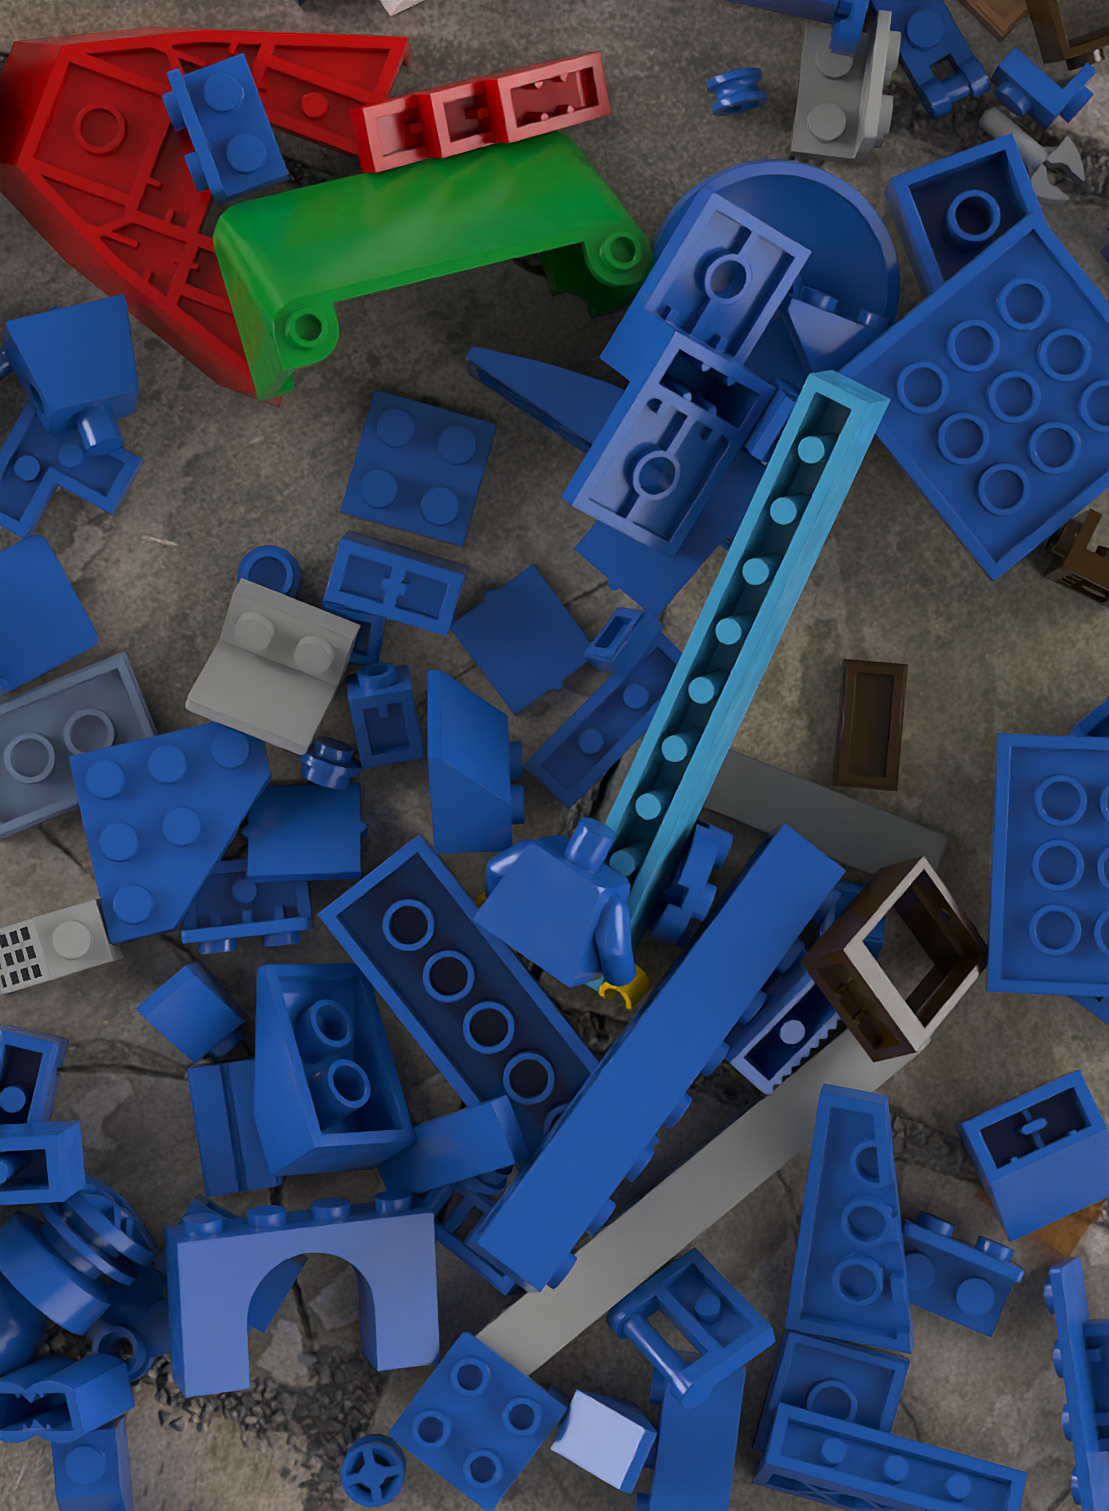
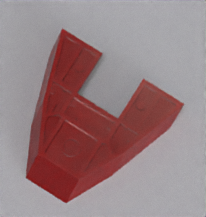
[0,26,412,408]

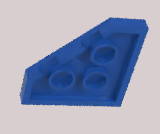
[68,722,273,946]

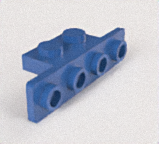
[1044,1257,1109,1511]

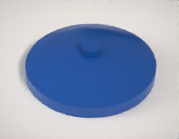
[651,159,900,389]

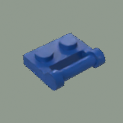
[606,1247,776,1409]

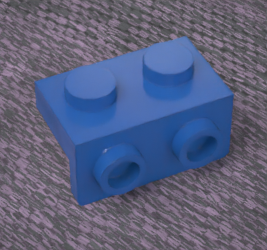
[181,858,315,954]

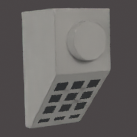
[0,898,123,996]

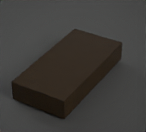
[832,659,908,791]

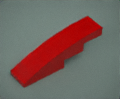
[349,51,611,173]

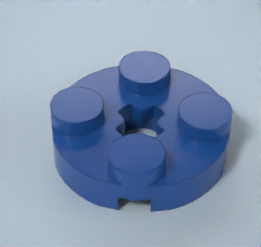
[647,819,734,949]

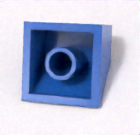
[428,670,525,854]

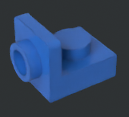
[346,662,425,769]

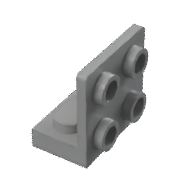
[789,10,901,165]
[185,578,360,755]

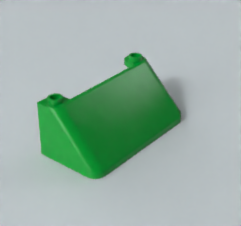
[213,131,656,402]

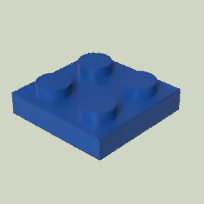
[340,389,497,548]

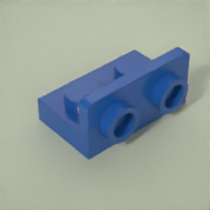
[162,53,290,206]
[900,1210,1025,1337]

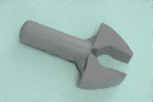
[979,107,1085,205]

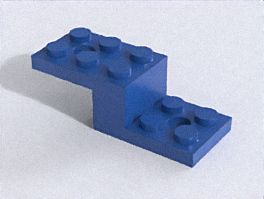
[561,185,811,559]

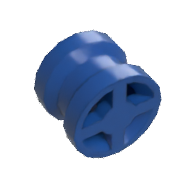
[341,1434,406,1507]

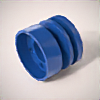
[0,1172,161,1336]

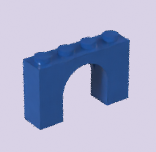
[164,1190,440,1398]

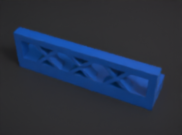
[752,1402,1027,1511]

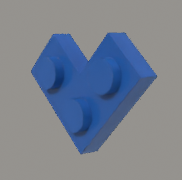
[0,400,145,540]

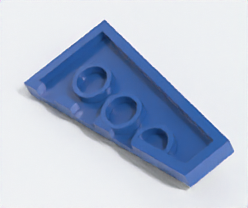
[785,1083,914,1354]

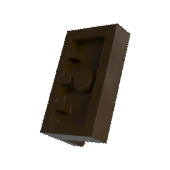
[1042,508,1109,609]

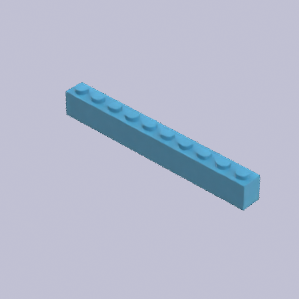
[584,370,891,991]

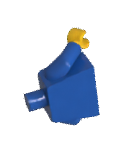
[473,817,651,1010]

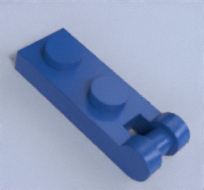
[868,0,991,120]

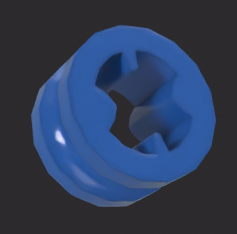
[706,67,768,116]

